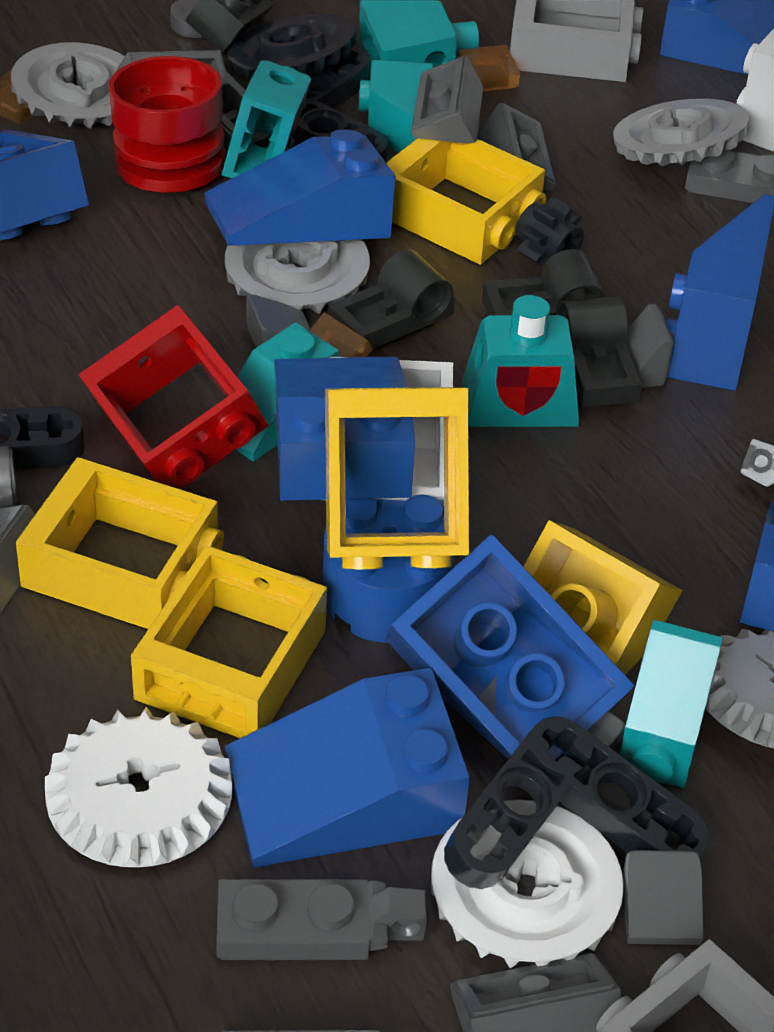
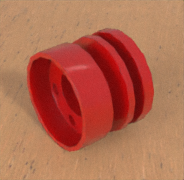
[109,56,226,193]

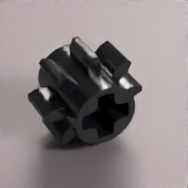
[515,197,584,268]

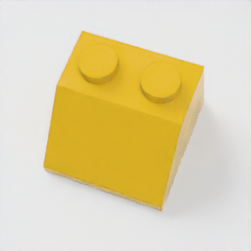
[523,520,683,675]

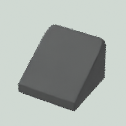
[246,294,311,348]
[626,304,674,388]
[622,850,703,945]

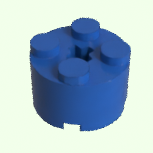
[322,494,456,643]

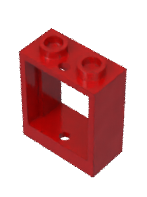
[78,305,269,489]

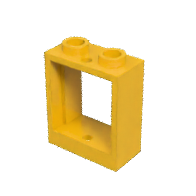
[386,138,546,265]
[325,387,469,569]
[16,457,224,629]
[131,545,327,739]

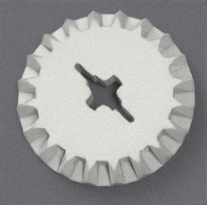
[45,707,232,867]
[431,800,623,969]

